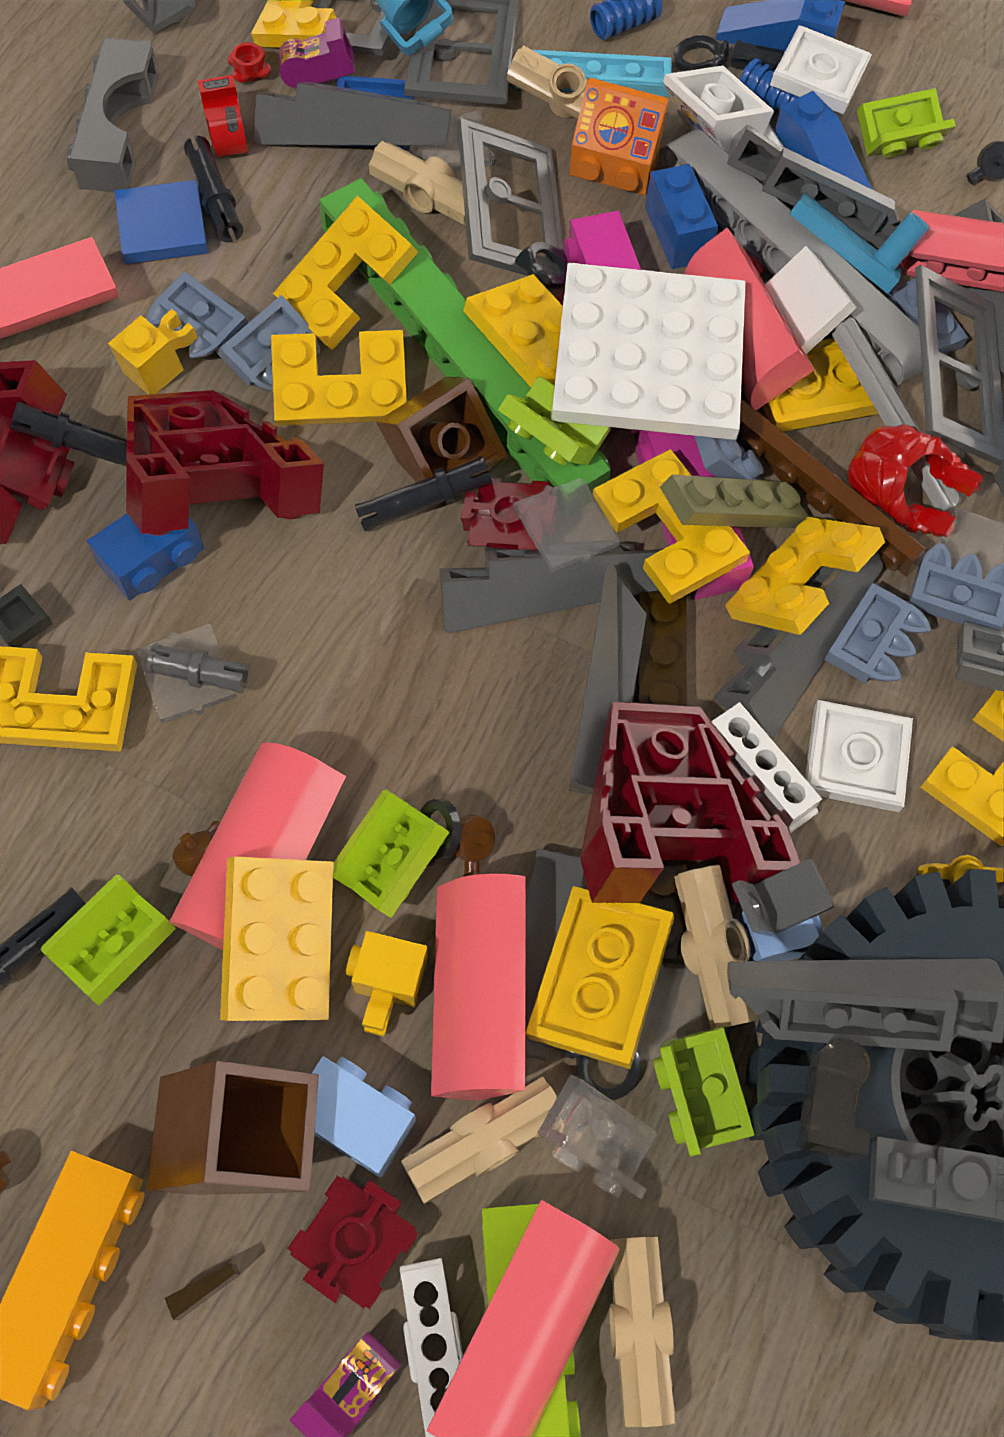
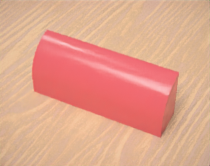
[897,210,1004,292]
[685,228,815,410]
[0,237,119,340]
[169,742,346,951]
[431,874,526,1101]
[426,1200,620,1437]

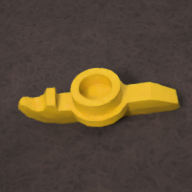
[917,855,1004,885]

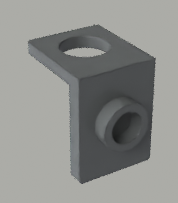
[123,0,195,34]
[732,859,834,937]

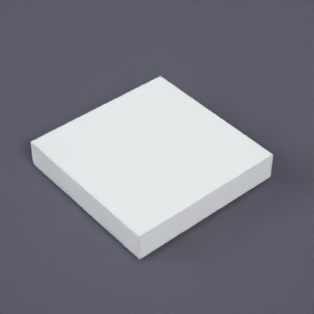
[770,25,872,115]
[765,246,857,354]
[805,700,913,812]

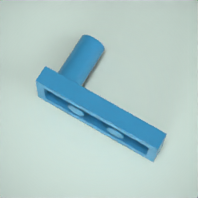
[789,192,930,294]

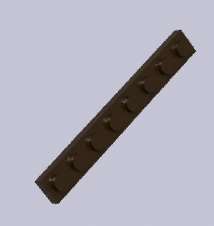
[637,592,687,964]

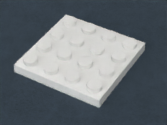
[551,263,745,440]

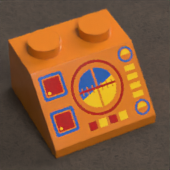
[569,77,669,196]

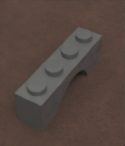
[67,38,159,192]

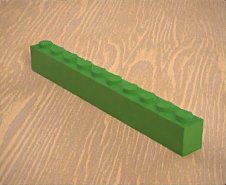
[319,178,611,520]

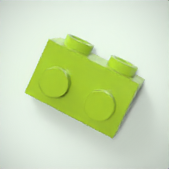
[856,88,956,158]
[498,377,611,466]
[333,789,449,918]
[41,875,176,1006]
[653,1026,755,1157]

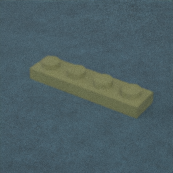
[660,474,808,528]

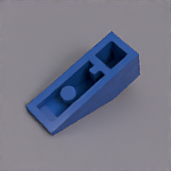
[715,0,845,51]
[774,91,873,190]

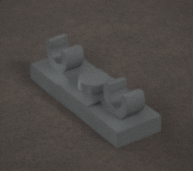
[869,1136,1004,1223]

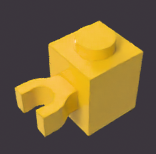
[108,309,198,395]
[346,931,428,1037]

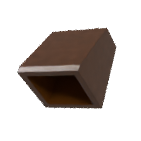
[147,1061,319,1195]

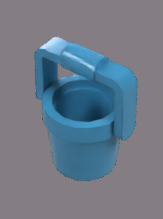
[376,0,454,55]

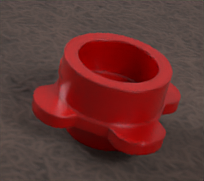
[227,42,271,83]

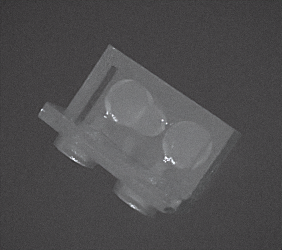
[537,1075,658,1200]

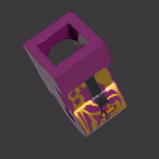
[279,17,355,89]
[289,1332,402,1437]

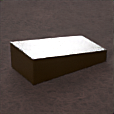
[165,1263,240,1320]

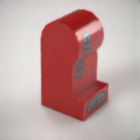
[198,75,248,159]

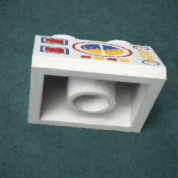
[663,66,774,154]

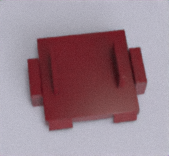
[0,414,75,511]
[460,478,558,552]
[287,1175,419,1310]

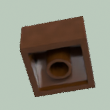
[376,376,508,503]

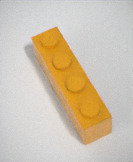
[0,1151,144,1410]

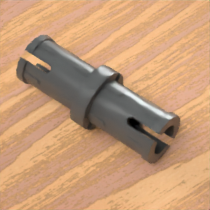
[147,643,250,694]

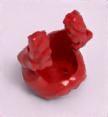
[848,424,983,538]

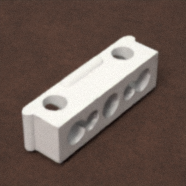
[712,702,822,833]
[400,1258,464,1437]

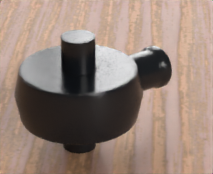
[966,141,1004,185]

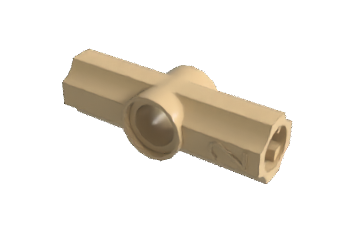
[507,45,588,119]
[369,141,490,226]
[674,865,758,1029]
[401,1077,567,1205]
[609,1237,675,1427]

